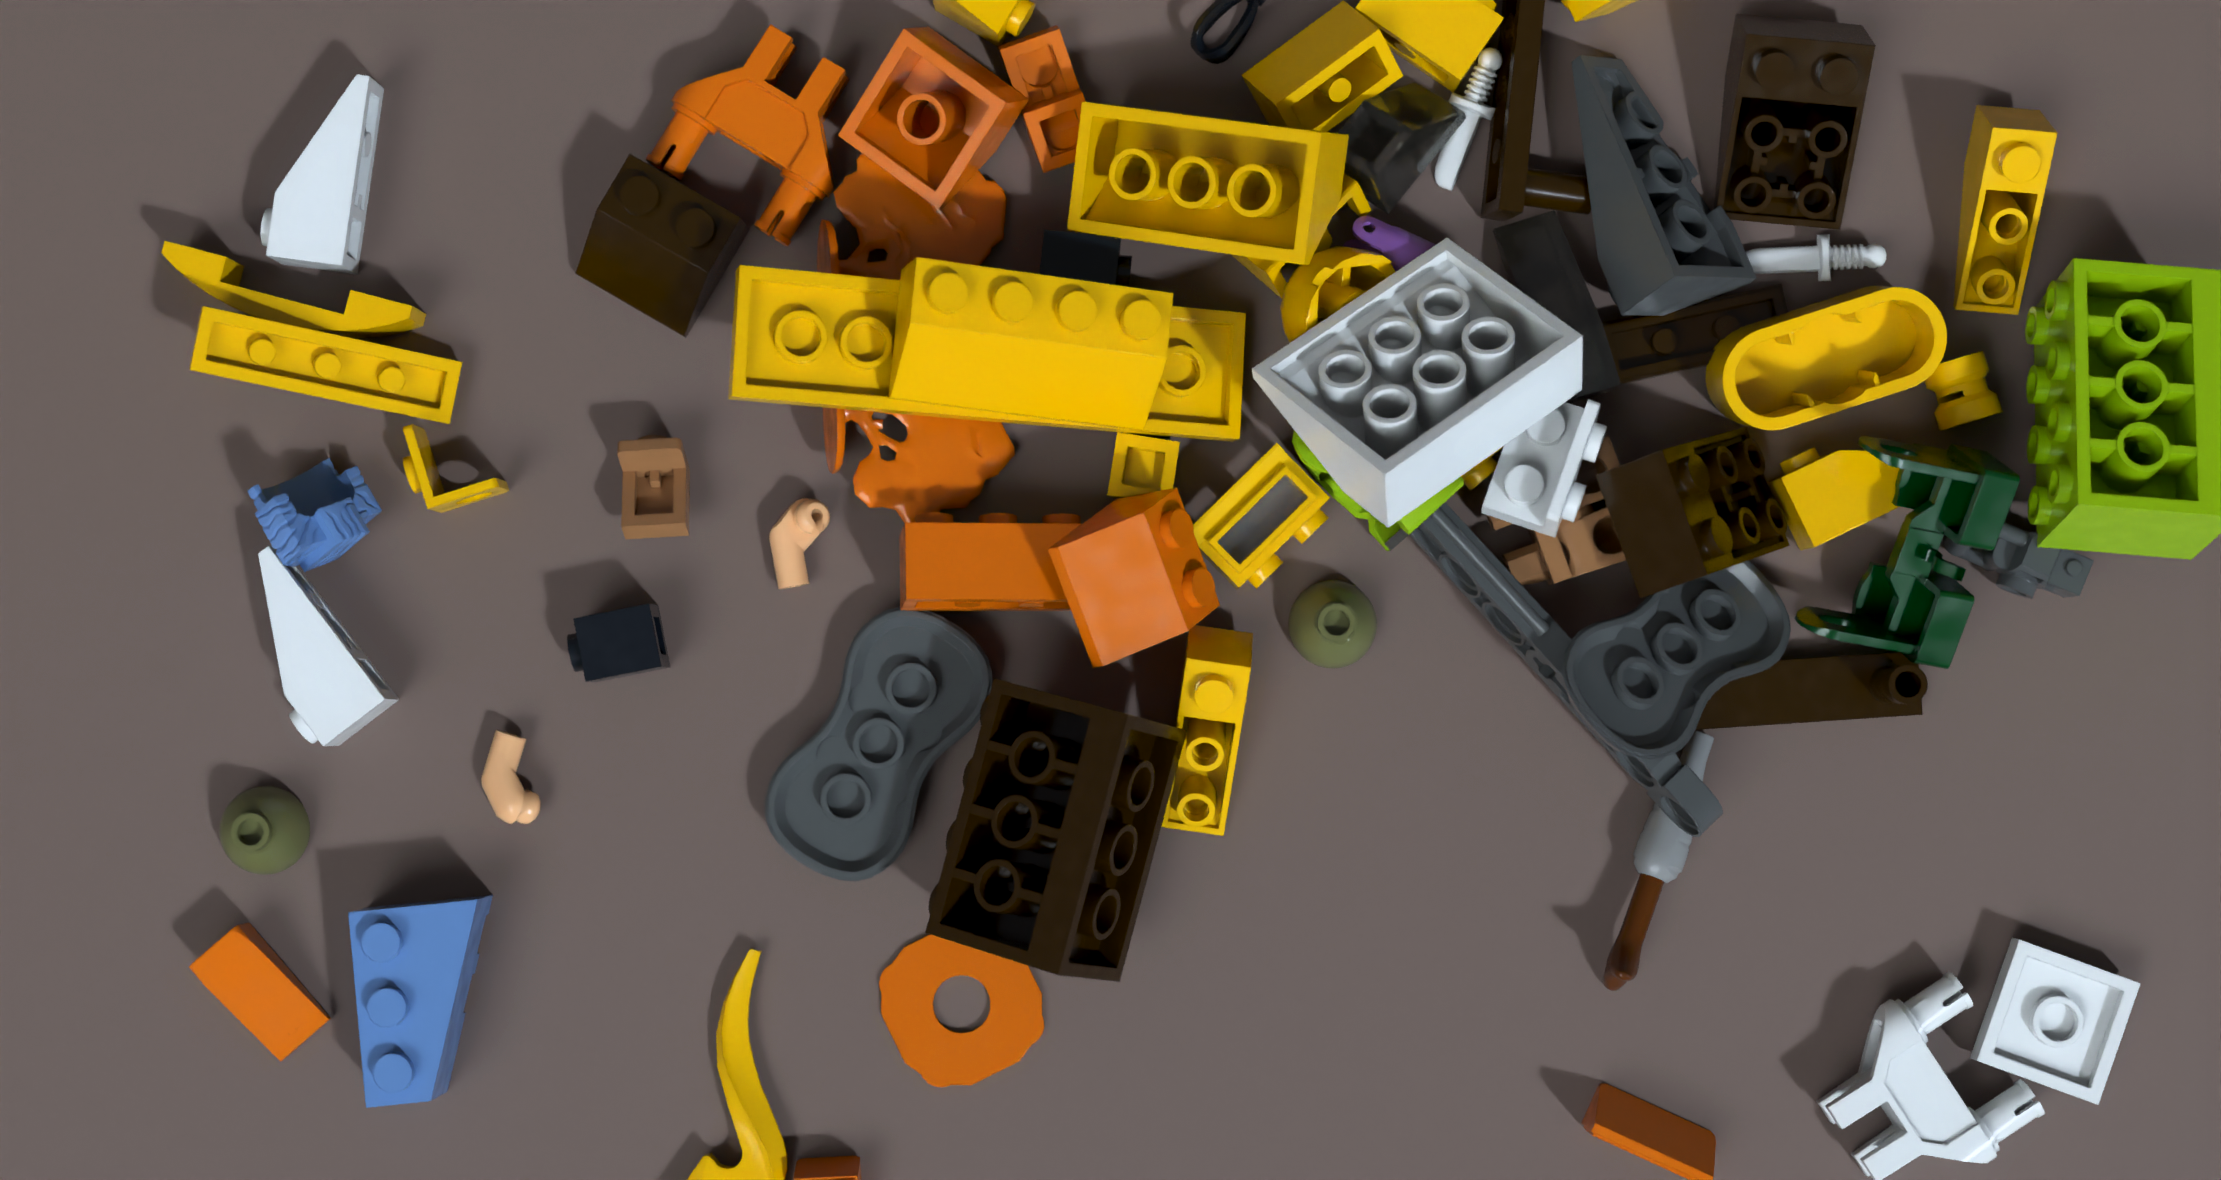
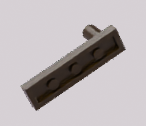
[1481,0,1591,221]
[1696,652,1928,730]

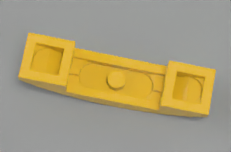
[161,241,426,338]

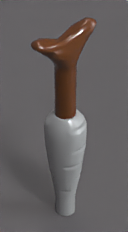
[1602,731,1714,991]

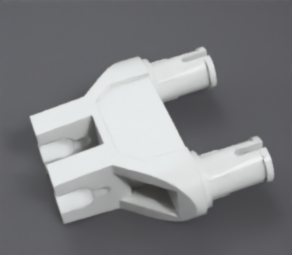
[1817,971,2045,1180]

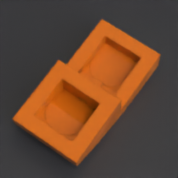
[997,25,1086,173]

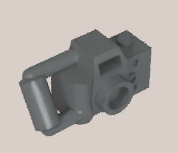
[1943,522,2094,599]

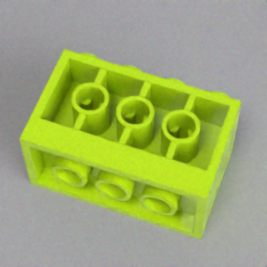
[2025,258,2221,560]

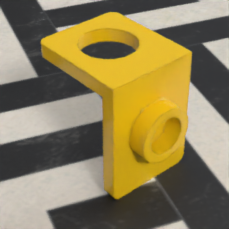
[403,424,509,513]

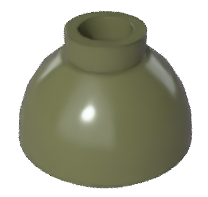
[1288,580,1377,669]
[219,786,310,875]

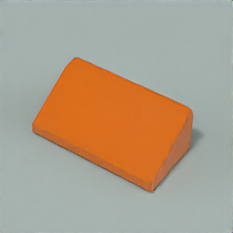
[1581,1083,1716,1180]

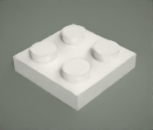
[1970,938,2141,1105]

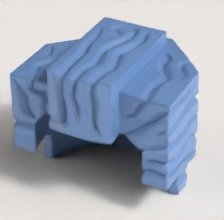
[248,458,382,572]

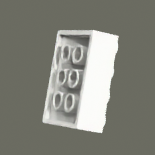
[1252,238,1583,528]

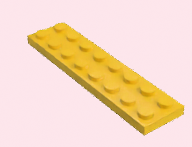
[728,265,1246,442]

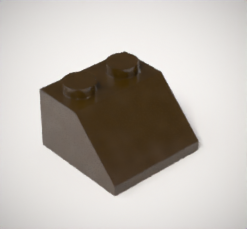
[575,154,750,338]

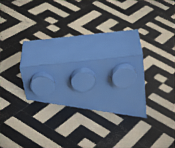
[348,895,493,1108]

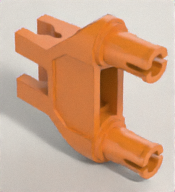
[645,24,849,247]

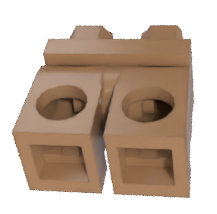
[1481,436,1626,585]

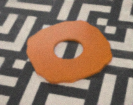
[879,934,1044,1087]

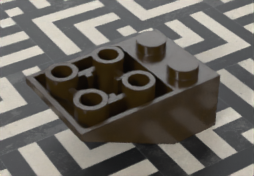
[1714,13,1876,230]
[1596,427,1790,598]

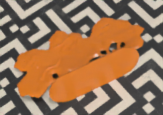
[817,154,1015,523]

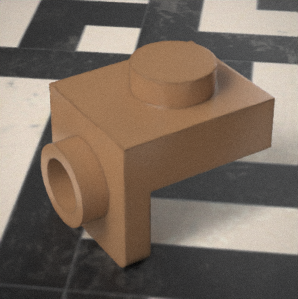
[617,435,690,540]

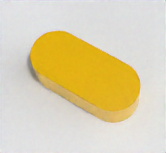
[1705,286,1947,430]

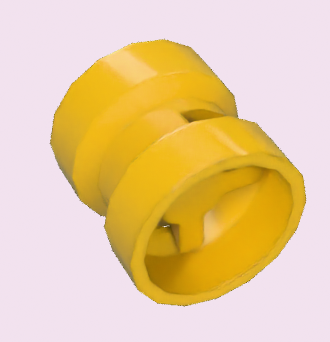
[1925,351,2003,431]

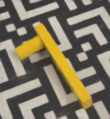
[189,306,462,424]

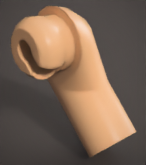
[769,498,830,589]
[481,730,541,824]

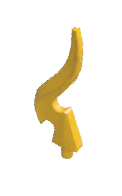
[687,948,788,1180]

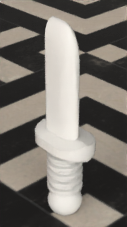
[1434,47,1503,191]
[1746,234,1887,281]

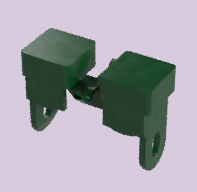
[1795,436,2020,669]

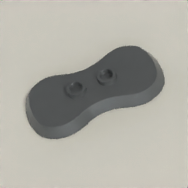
[1562,560,1791,760]
[765,607,992,882]

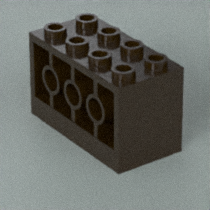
[925,678,1187,982]

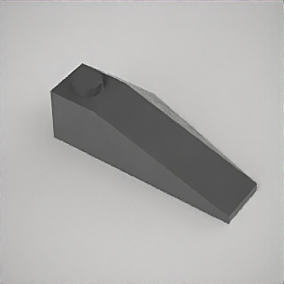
[1571,55,1757,316]

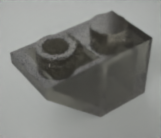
[1338,82,1466,214]

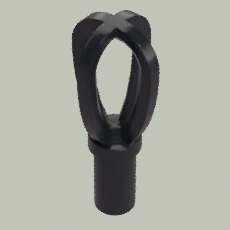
[1190,0,1266,64]

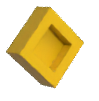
[1107,432,1180,498]

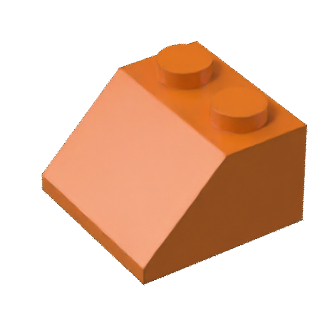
[838,26,1029,209]
[1048,488,1220,668]

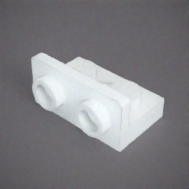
[1481,399,1608,538]

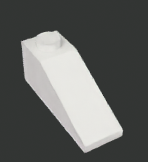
[260,74,384,275]
[258,546,400,746]

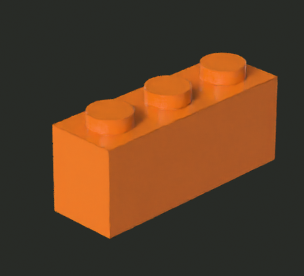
[899,512,1081,611]

